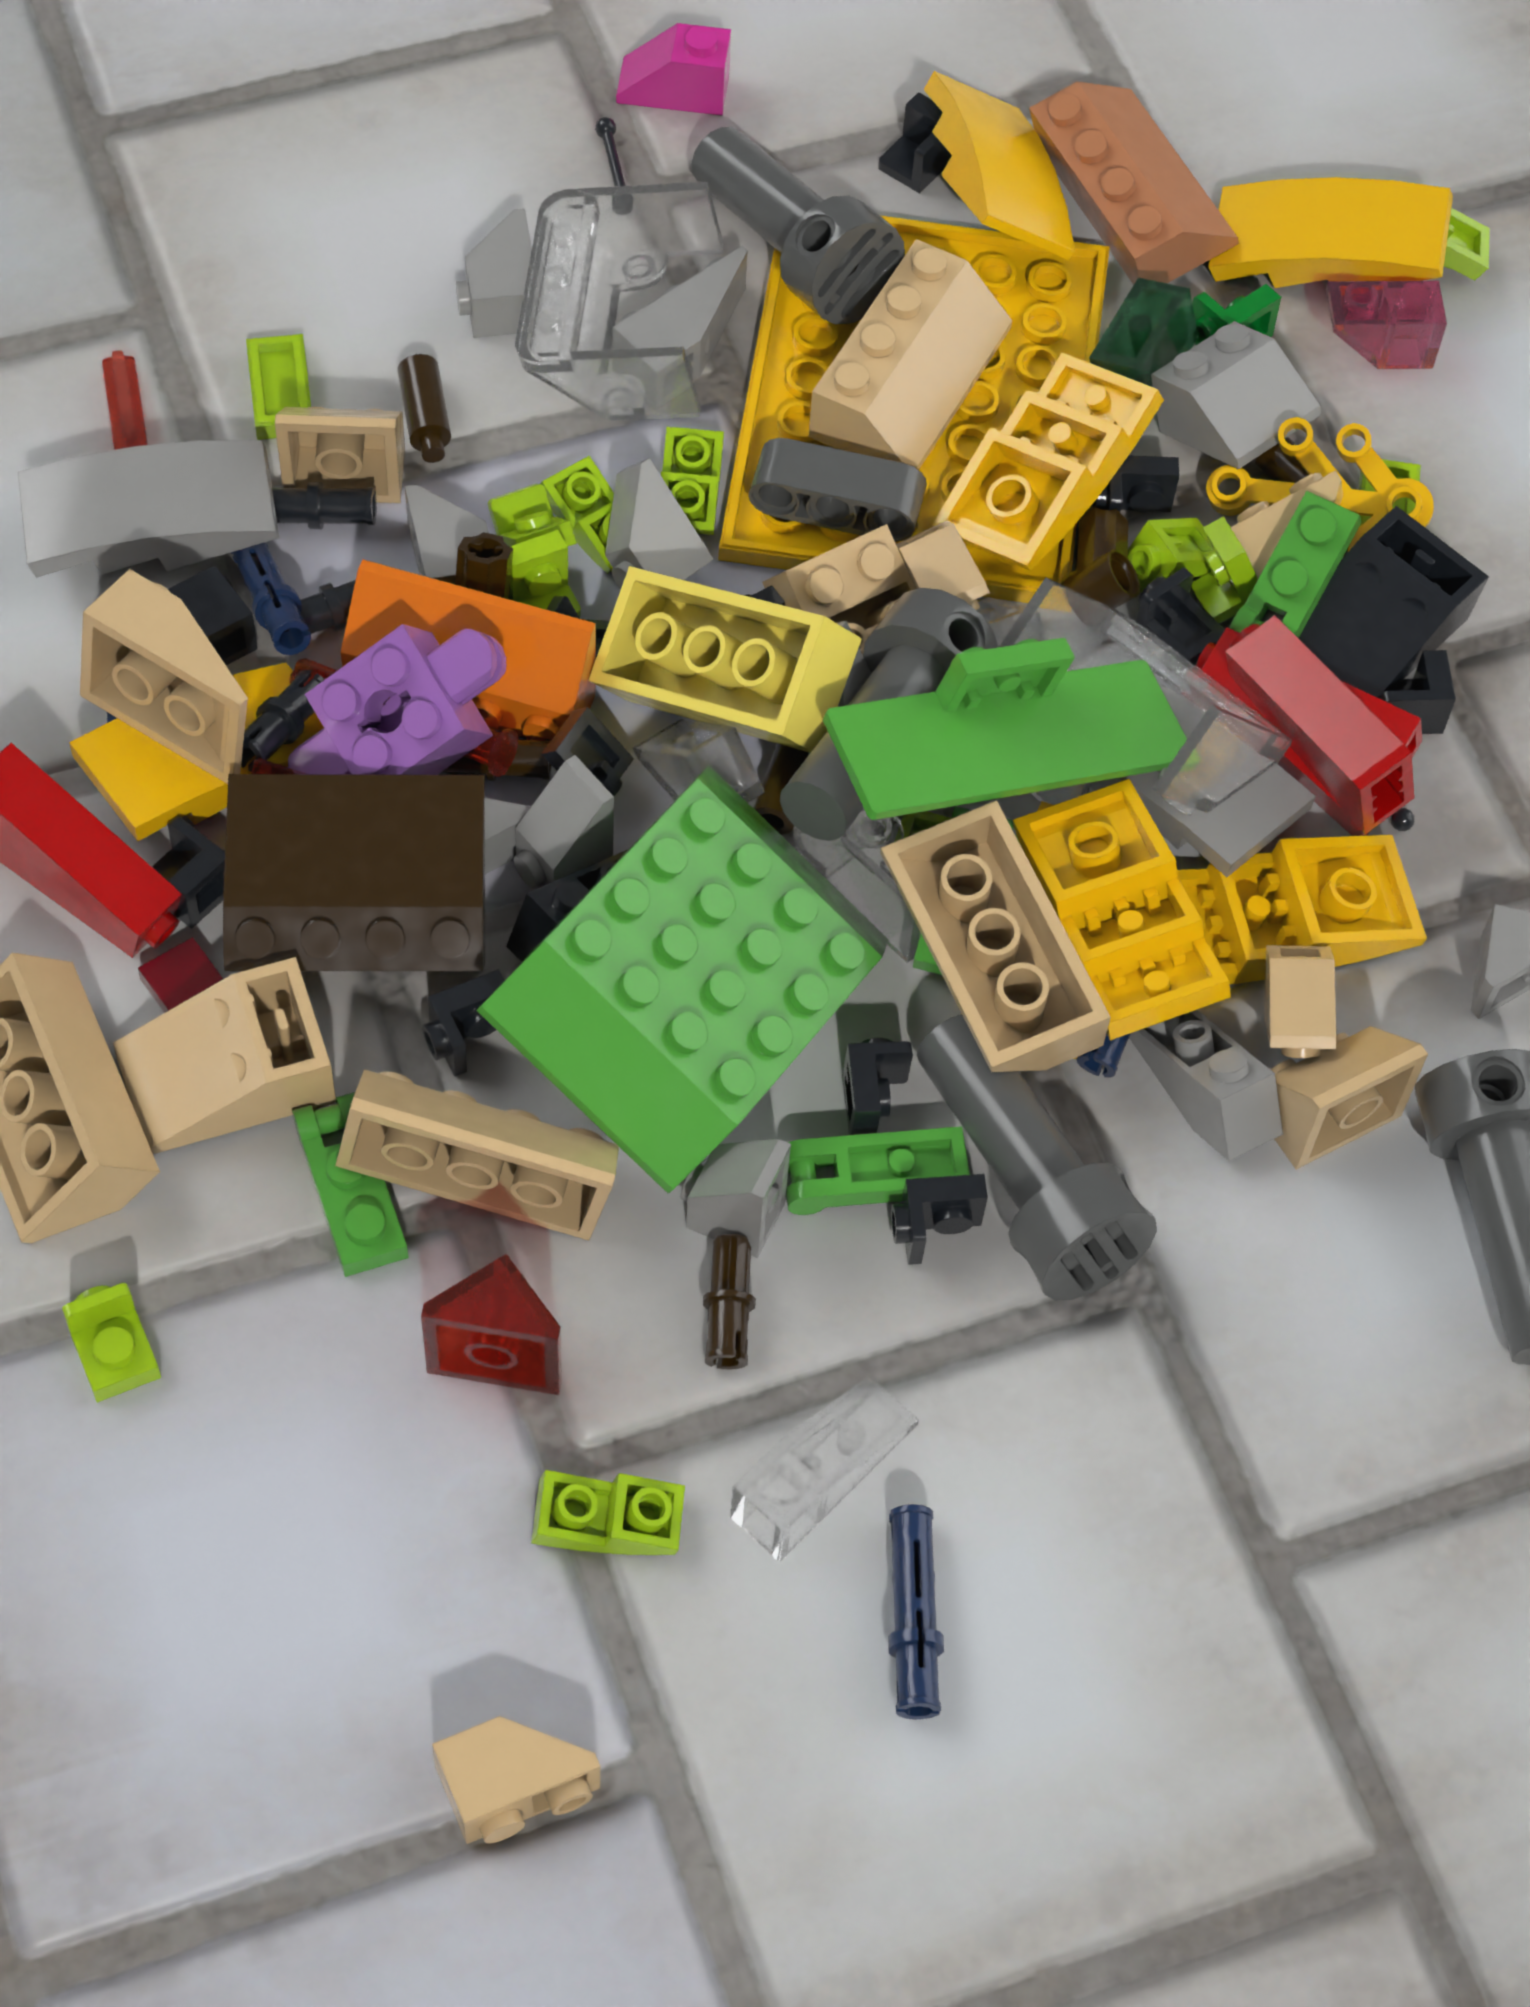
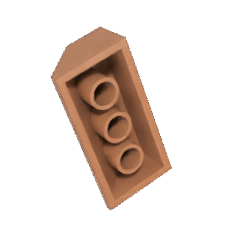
[1029,81,1239,297]

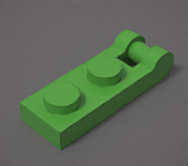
[1230,491,1362,638]
[292,1092,409,1277]
[786,1126,970,1215]

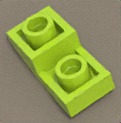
[661,427,724,535]
[540,456,614,574]
[531,1470,685,1555]

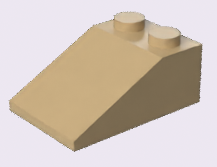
[80,569,248,784]

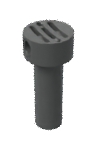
[691,127,905,324]
[780,588,998,841]
[916,1014,1157,1301]
[1415,1049,1530,1365]

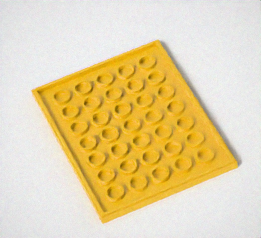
[718,215,1110,609]

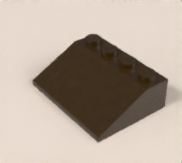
[223,774,485,971]

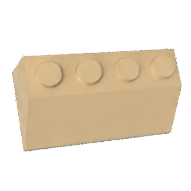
[808,239,1012,470]
[880,800,1111,1072]
[0,952,160,1243]
[335,1069,619,1241]

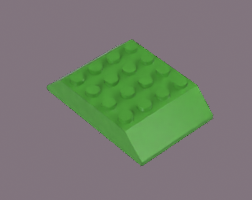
[476,765,889,1193]

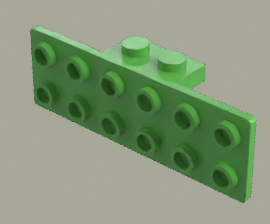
[823,637,1195,820]

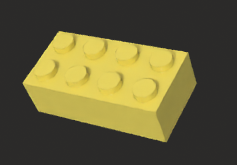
[588,566,862,753]

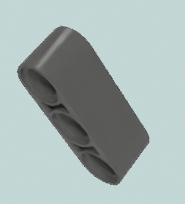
[748,438,927,542]

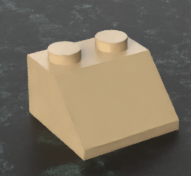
[275,407,405,503]
[1270,1026,1428,1170]

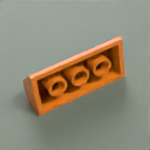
[340,559,596,741]

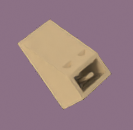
[762,524,916,655]
[113,957,336,1154]

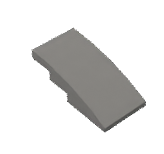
[18,440,279,578]
[1088,687,1316,878]

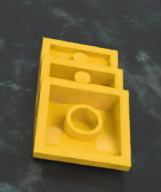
[923,71,1075,260]
[1208,177,1453,295]
[932,353,1164,571]
[69,663,324,842]
[1013,779,1231,1040]
[1177,835,1427,985]

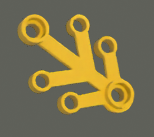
[1206,417,1434,553]

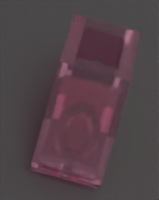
[1326,281,1447,369]

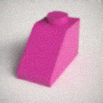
[616,23,731,116]

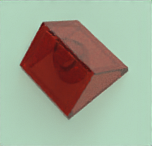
[421,1254,562,1395]

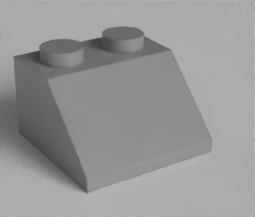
[1151,321,1321,469]

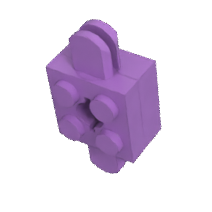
[288,624,506,775]

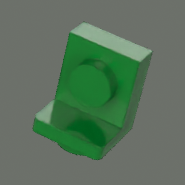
[1187,284,1281,345]

